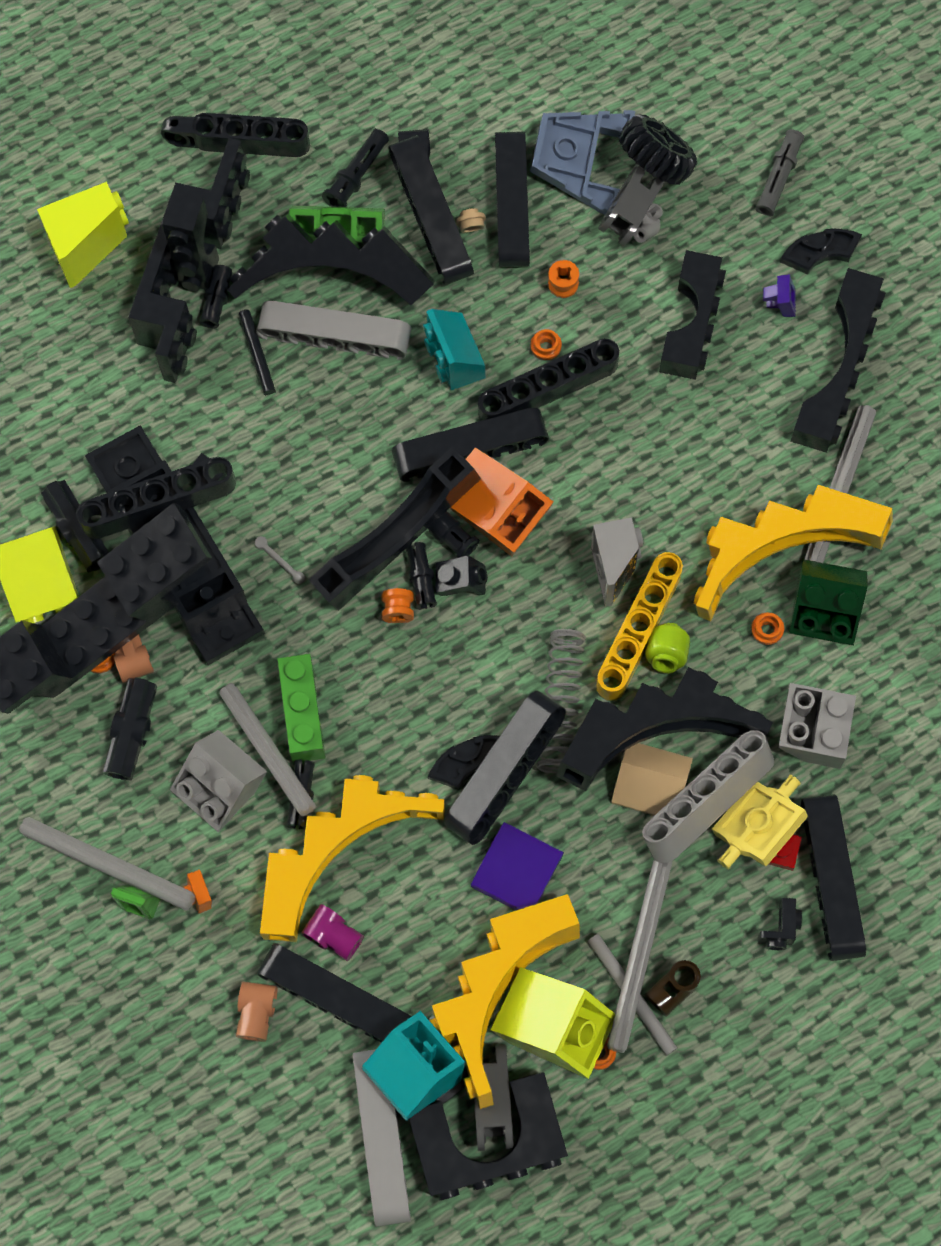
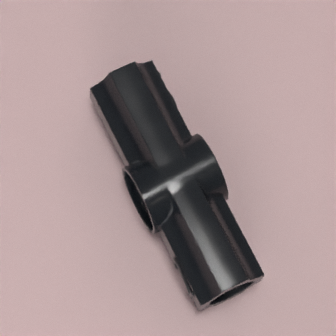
[41,480,109,573]
[103,677,157,780]

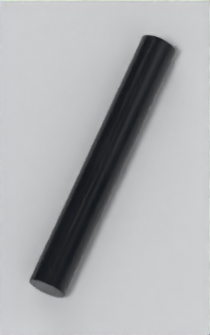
[238,309,276,396]

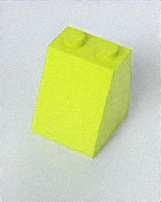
[37,182,129,288]
[0,526,79,623]
[491,967,615,1079]

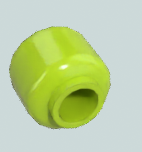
[645,623,690,673]

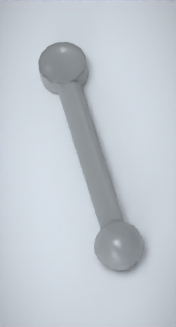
[255,536,305,584]

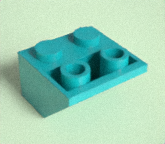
[423,309,486,391]
[362,1011,465,1121]

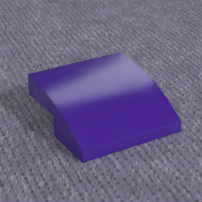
[471,822,564,911]

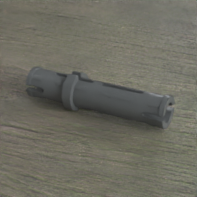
[755,129,804,216]

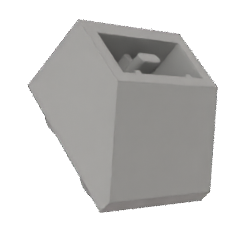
[778,683,856,769]
[170,730,267,832]

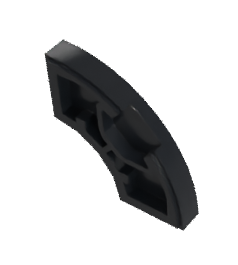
[780,228,862,275]
[428,735,500,790]

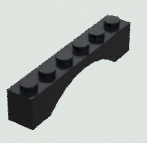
[790,268,886,453]
[309,446,481,611]

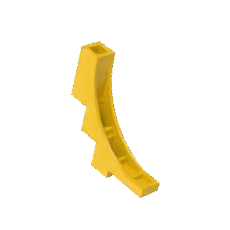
[694,485,893,622]
[260,775,445,942]
[429,894,580,1109]

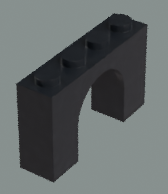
[409,1072,568,1201]

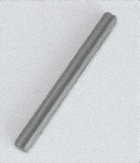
[804,405,876,563]
[19,817,195,910]
[607,859,672,1053]

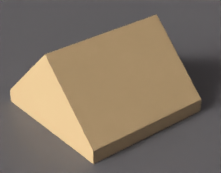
[611,743,693,815]

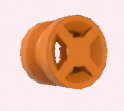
[548,260,579,298]
[381,588,414,623]

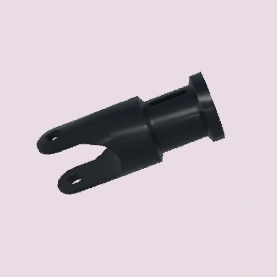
[428,511,480,558]

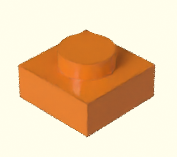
[183,870,212,913]

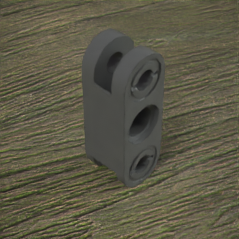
[598,164,664,247]
[474,1044,513,1151]

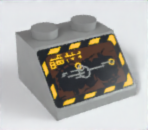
[591,517,643,607]

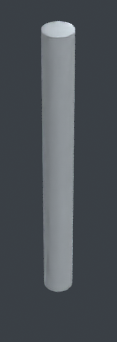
[587,934,678,1056]

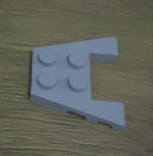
[530,110,635,215]

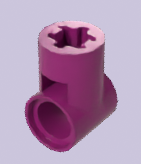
[301,904,364,961]

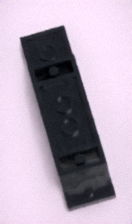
[128,138,250,383]
[85,425,265,666]
[0,503,212,714]

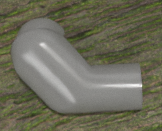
[633,203,663,243]

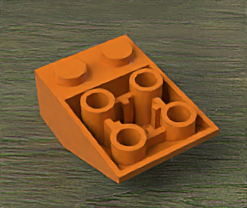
[449,447,554,557]

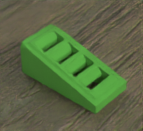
[111,885,161,920]

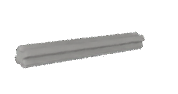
[219,683,316,816]

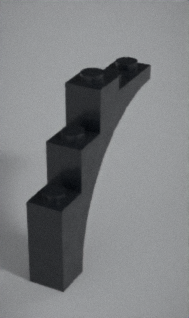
[227,214,435,305]
[556,667,773,791]

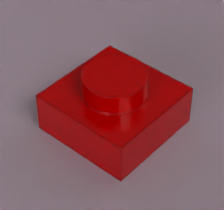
[768,834,802,871]

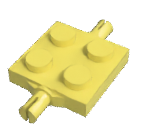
[712,775,808,870]

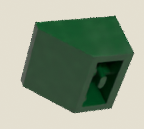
[789,559,868,646]

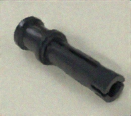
[322,128,389,207]

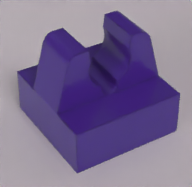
[763,274,796,317]

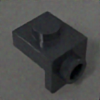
[436,555,488,596]
[758,898,802,951]

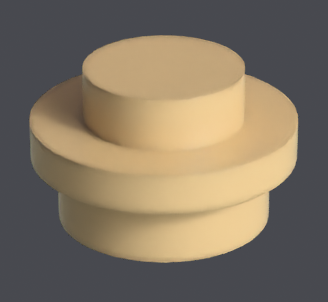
[455,208,486,233]

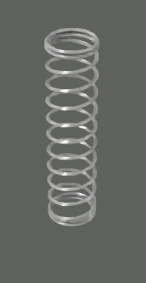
[537,629,586,773]

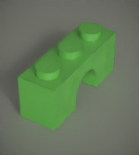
[289,206,385,243]
[277,654,326,762]

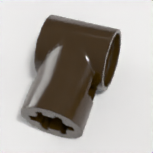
[645,960,701,1017]

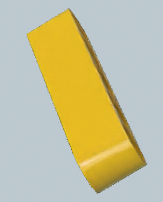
[596,552,683,701]

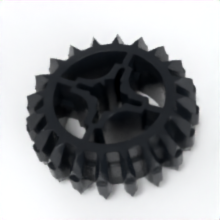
[619,114,697,185]

